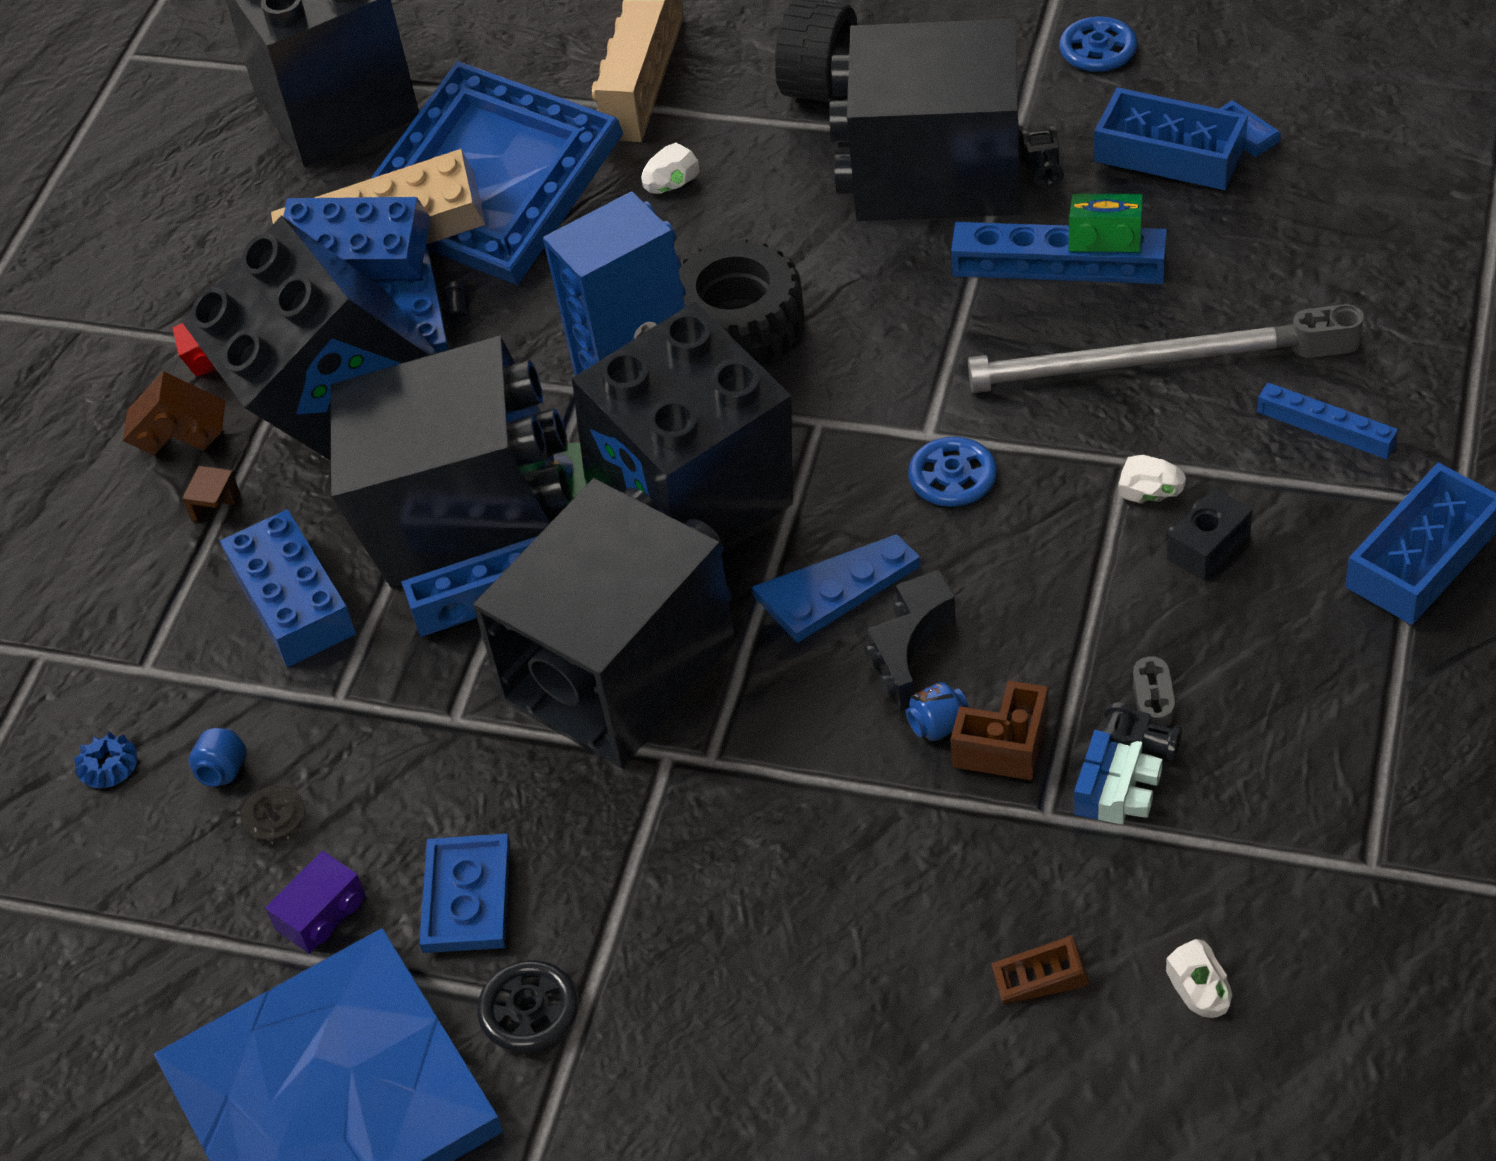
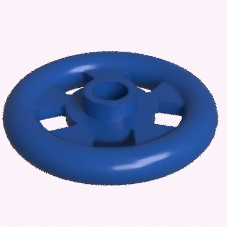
[1059,16,1138,72]
[908,437,997,507]

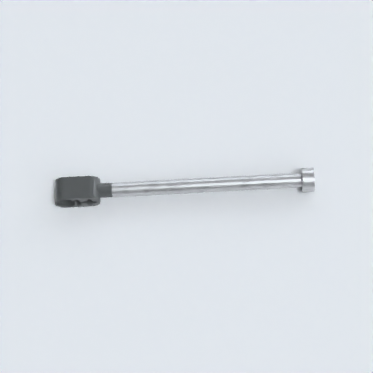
[968,304,1364,393]

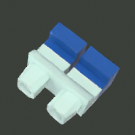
[1074,730,1163,825]

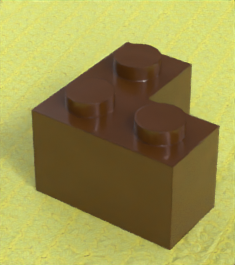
[123,371,226,455]
[951,680,1049,780]

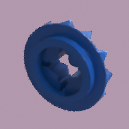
[74,731,138,788]

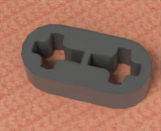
[1133,656,1175,727]

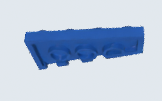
[752,534,921,643]

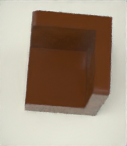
[182,466,241,522]

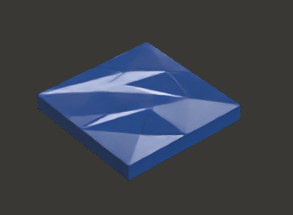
[371,61,623,286]
[154,928,503,1161]

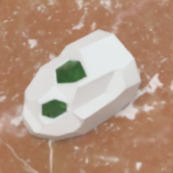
[641,143,700,194]
[1118,455,1186,504]
[1166,939,1232,1018]

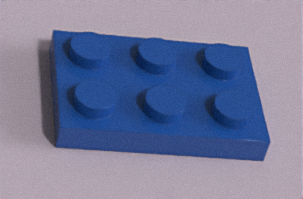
[419,834,511,953]

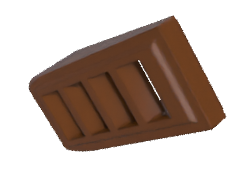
[991,935,1090,1004]

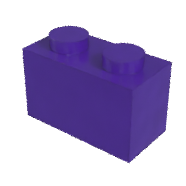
[265,850,366,954]

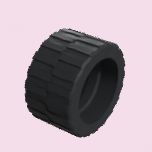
[774,0,858,103]

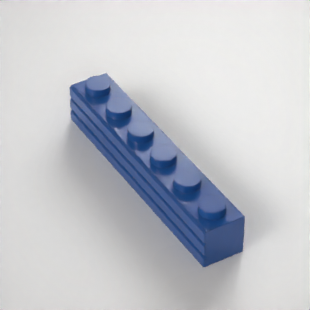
[1257,383,1399,460]

